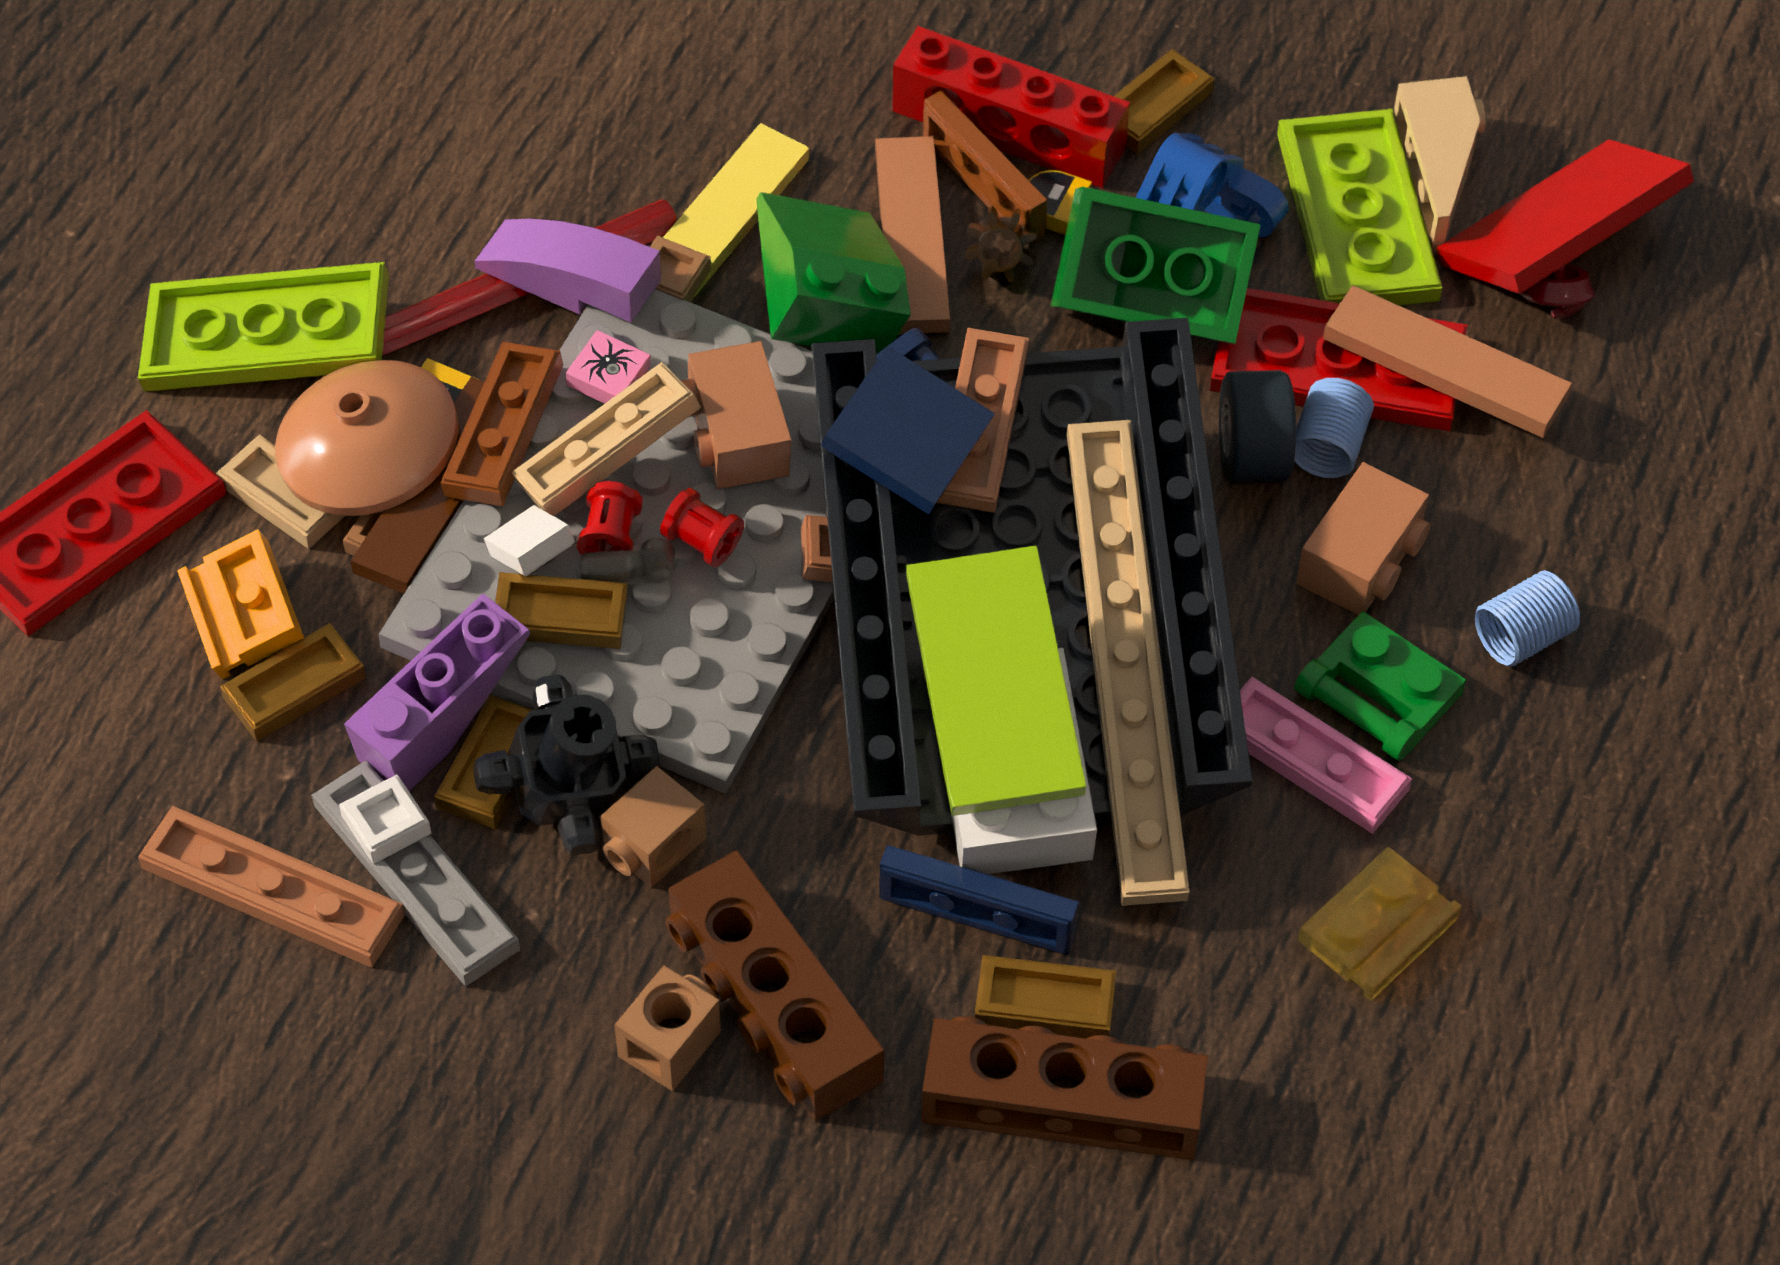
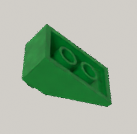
[1051,187,1261,344]
[756,192,911,354]

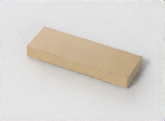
[511,362,701,516]

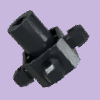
[473,675,660,855]

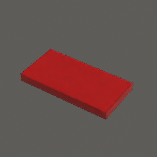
[1436,139,1694,294]
[1209,288,1468,432]
[0,410,227,637]

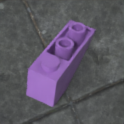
[344,593,530,792]

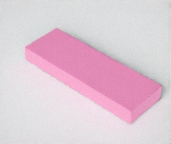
[1240,677,1412,834]

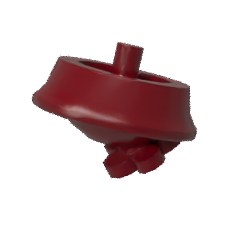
[1521,265,1595,320]

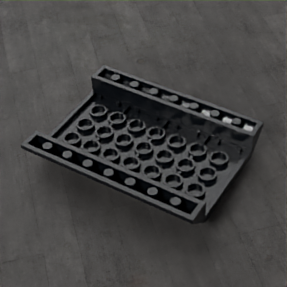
[812,318,1252,836]

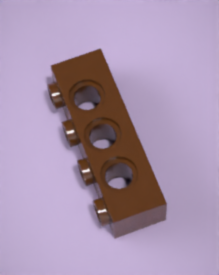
[665,850,884,1122]
[921,1016,1208,1160]

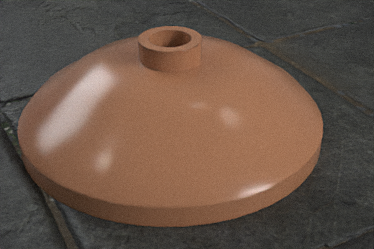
[275,360,459,516]

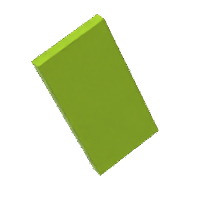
[1277,109,1442,305]
[138,262,389,392]
[906,546,1086,816]

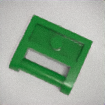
[1294,611,1466,761]

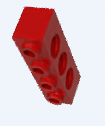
[892,26,1130,189]

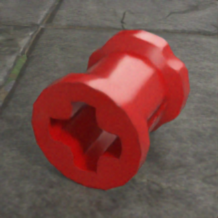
[576,481,643,566]
[660,487,745,568]

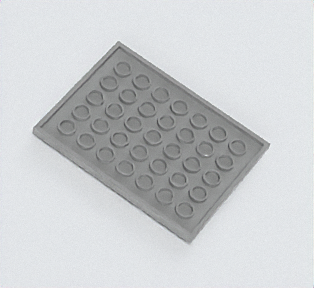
[379,289,834,794]

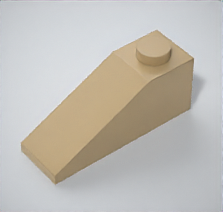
[1394,76,1486,255]

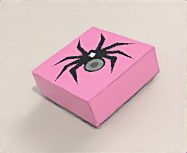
[566,330,650,404]

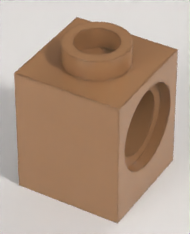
[601,766,706,888]
[615,965,721,1092]

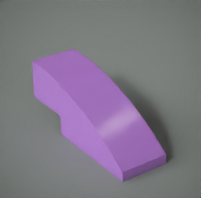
[475,219,661,323]

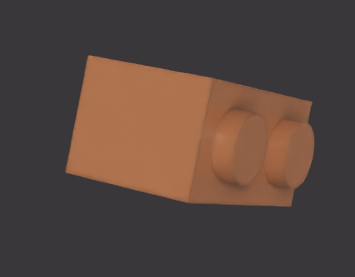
[681,341,792,489]
[1296,462,1431,615]

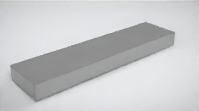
[312,760,520,987]

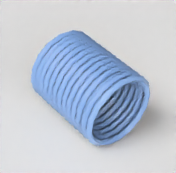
[1295,378,1374,478]
[1475,570,1580,667]

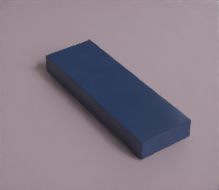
[879,845,1079,954]

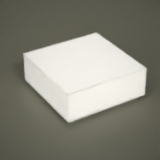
[484,505,575,576]
[339,774,431,864]

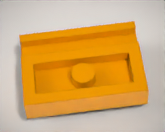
[177,529,304,680]

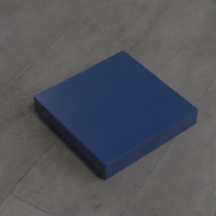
[820,346,995,514]

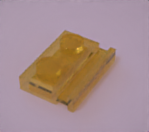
[1298,846,1462,1001]

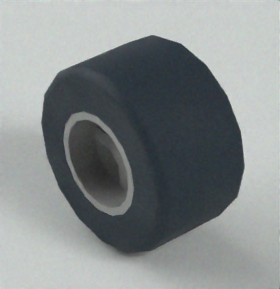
[1219,370,1296,483]

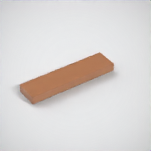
[875,136,950,334]
[1323,285,1572,438]
[138,806,405,968]

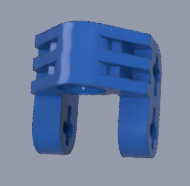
[1136,133,1289,237]

